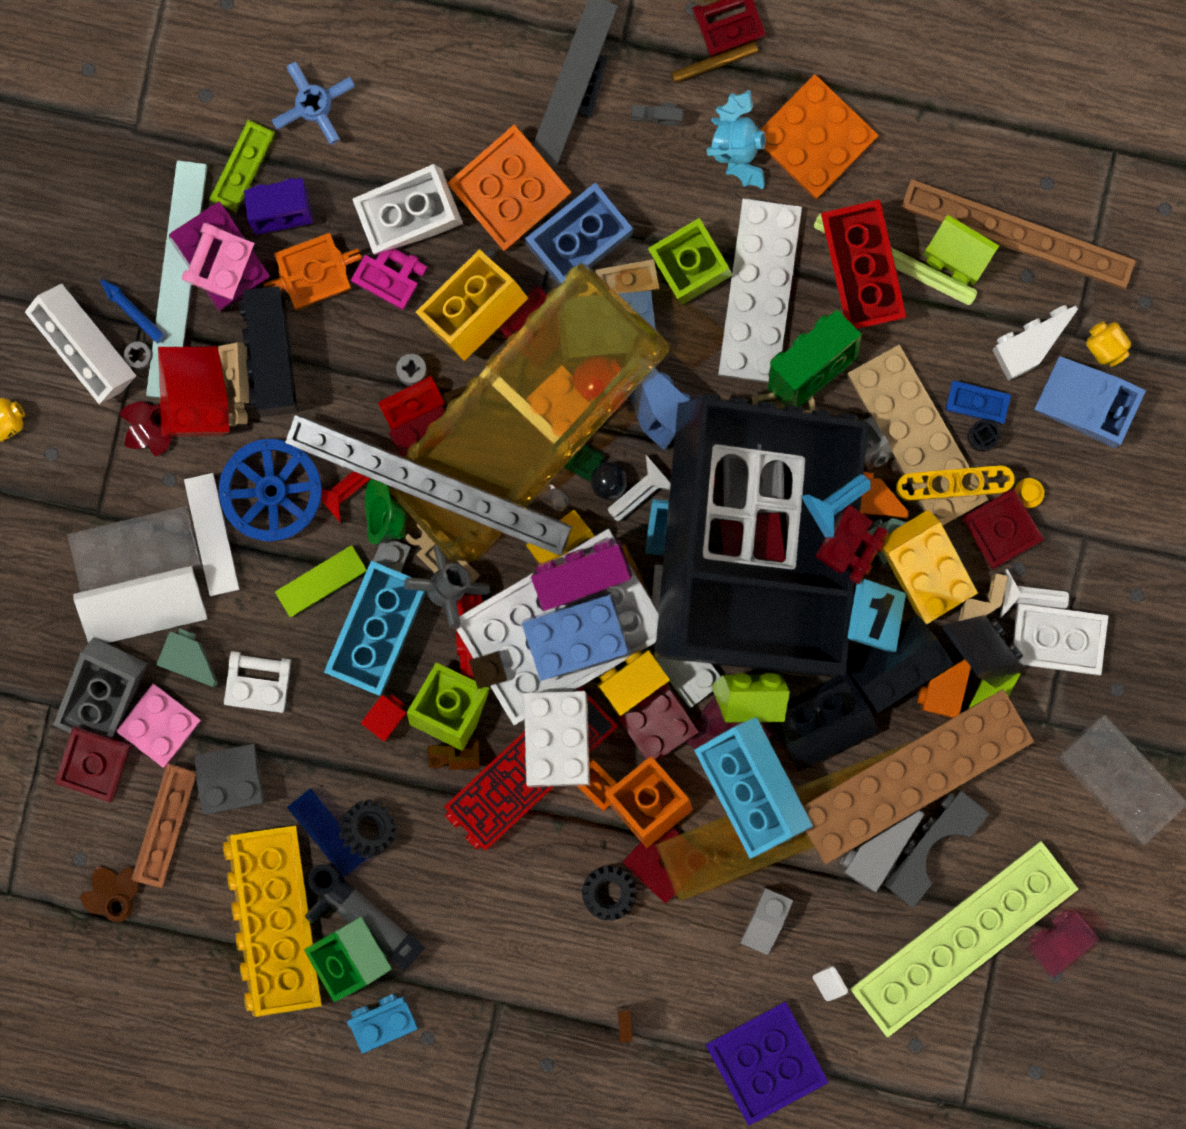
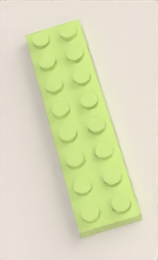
[849,841,1078,1038]

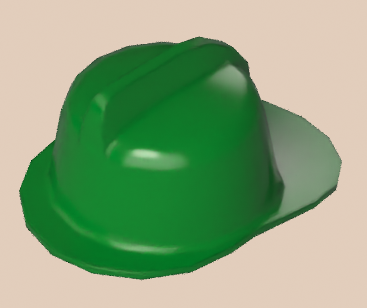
[364,478,406,545]

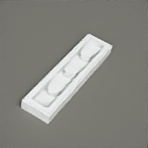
[184,473,240,597]

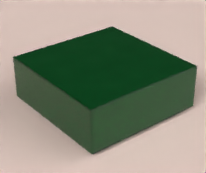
[564,441,605,482]

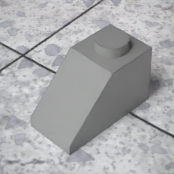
[740,887,793,955]

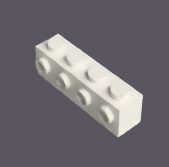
[25,283,136,404]

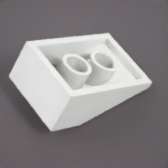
[353,164,463,255]

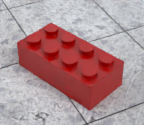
[821,199,907,329]

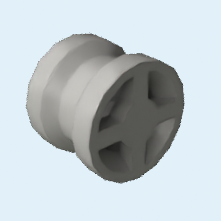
[396,354,427,386]

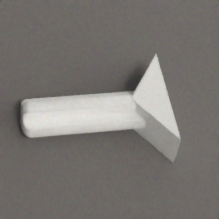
[608,455,670,521]
[1000,569,1069,618]

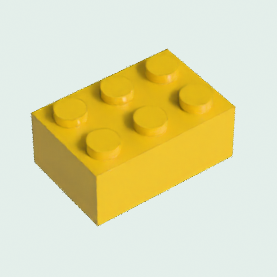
[415,249,528,361]
[882,510,978,624]

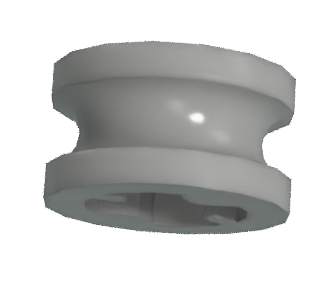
[124,342,152,370]

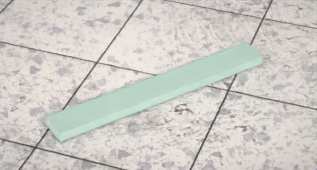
[146,161,208,398]

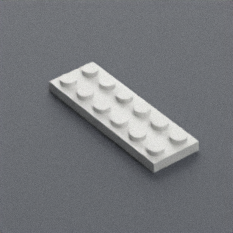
[718,199,802,383]

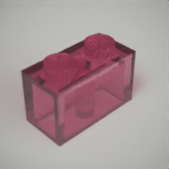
[1026,910,1100,978]

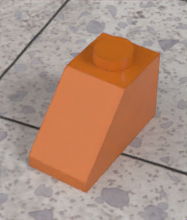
[860,472,908,520]
[917,659,971,719]

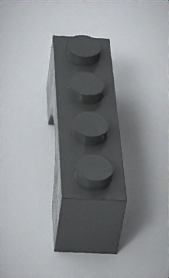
[882,791,989,908]

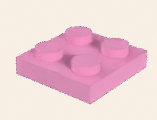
[116,683,202,768]

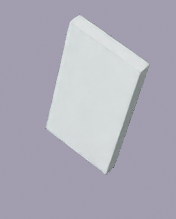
[73,566,207,643]

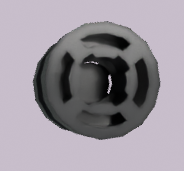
[967,419,1000,452]

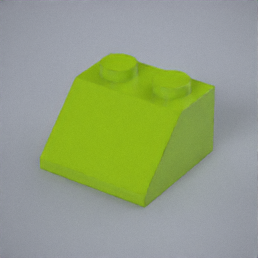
[923,215,999,286]
[407,662,489,751]
[712,673,790,722]

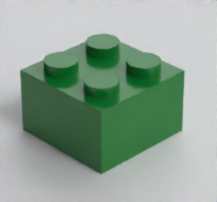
[304,917,392,1002]

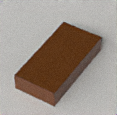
[617,1007,632,1042]

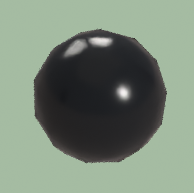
[590,462,628,500]

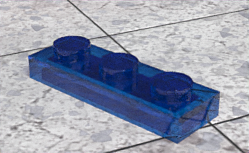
[287,788,368,878]

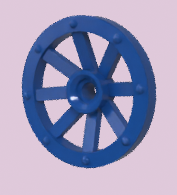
[219,439,322,542]

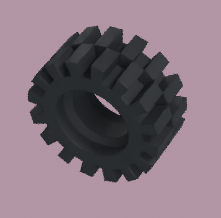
[338,799,398,858]
[582,866,636,921]

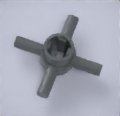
[404,544,490,630]

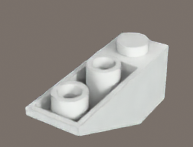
[992,305,1078,381]

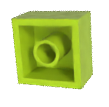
[648,218,732,306]

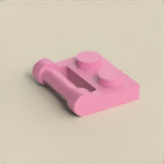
[181,223,254,300]

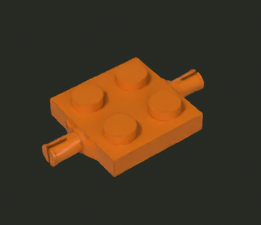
[263,233,362,310]

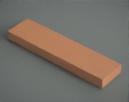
[131,763,197,888]

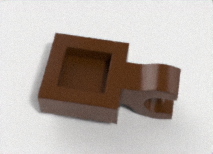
[428,738,480,770]

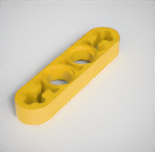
[896,466,1014,501]

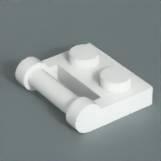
[224,651,291,713]

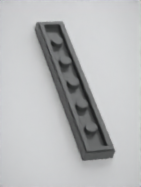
[533,0,618,172]

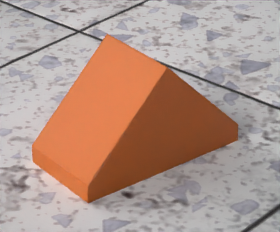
[577,757,617,812]

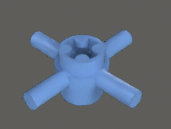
[272,62,355,145]

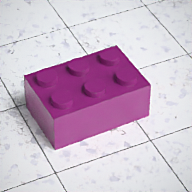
[169,201,270,313]
[531,538,633,611]

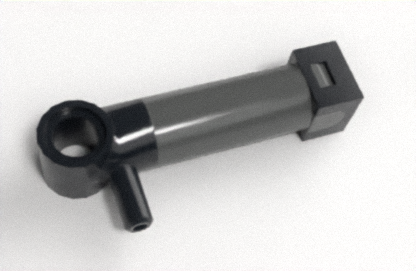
[305,864,425,972]

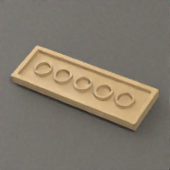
[847,344,988,526]

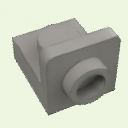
[863,416,893,470]

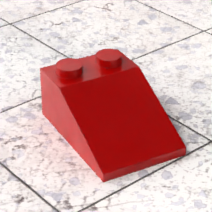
[158,347,229,437]

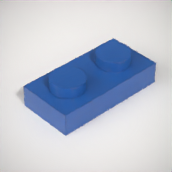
[945,381,1011,425]

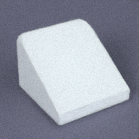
[813,965,848,1001]

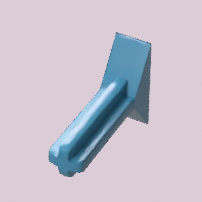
[801,474,871,538]

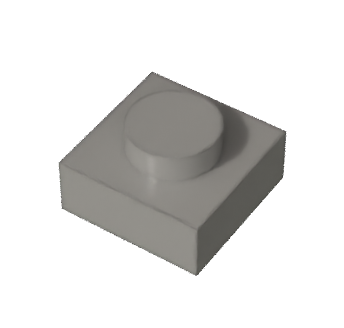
[373,539,411,573]

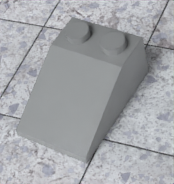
[839,811,924,892]

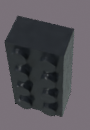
[239,286,298,417]

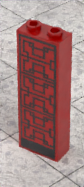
[444,686,618,851]

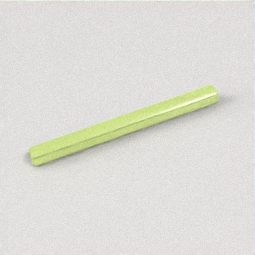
[814,213,977,305]

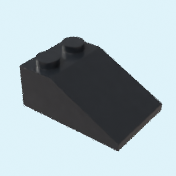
[942,615,1025,688]

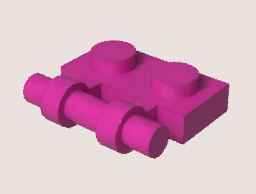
[351,247,428,311]

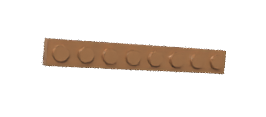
[900,179,1136,290]

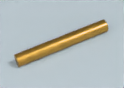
[671,42,758,83]

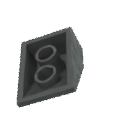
[53,637,148,739]

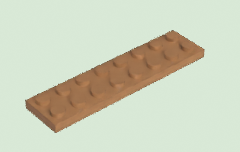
[803,689,1034,864]

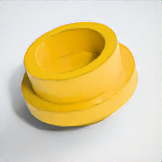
[1015,478,1044,508]

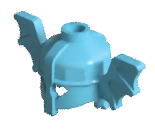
[706,90,766,189]

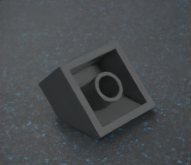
[195,744,266,815]

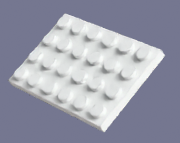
[456,528,659,725]

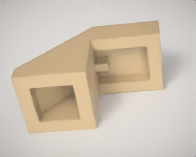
[958,574,1008,621]

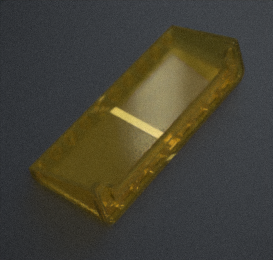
[388,263,671,562]

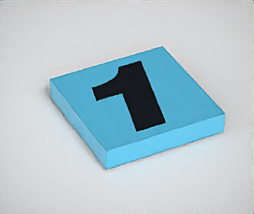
[847,579,906,652]

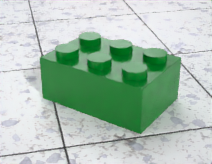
[768,310,862,407]

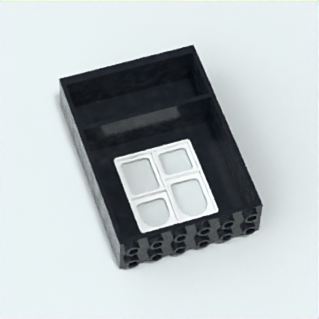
[654,394,868,676]

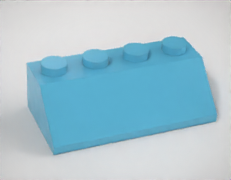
[694,717,813,859]

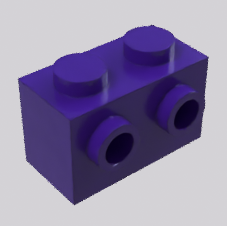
[244,178,313,235]

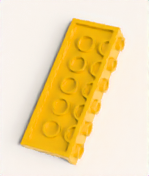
[223,825,322,1017]

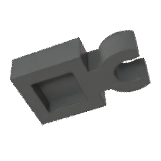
[631,103,683,127]

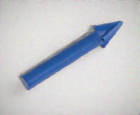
[100,279,165,344]

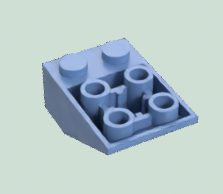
[623,348,691,450]
[1034,356,1146,448]

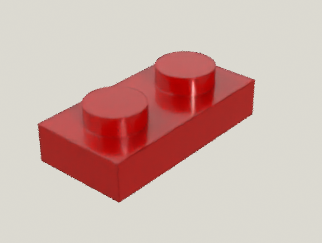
[377,376,445,430]

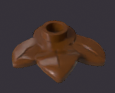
[80,866,139,922]

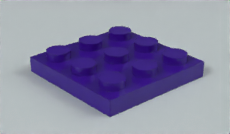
[705,1001,829,1126]

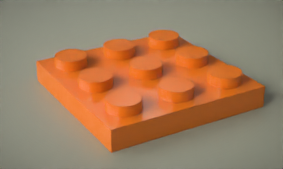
[760,74,879,200]
[447,124,573,252]

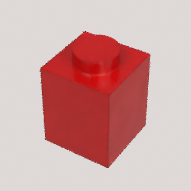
[360,694,407,742]

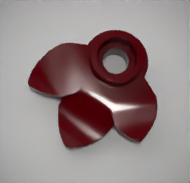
[120,401,171,457]

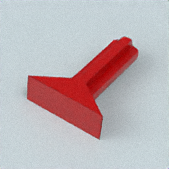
[321,471,371,524]

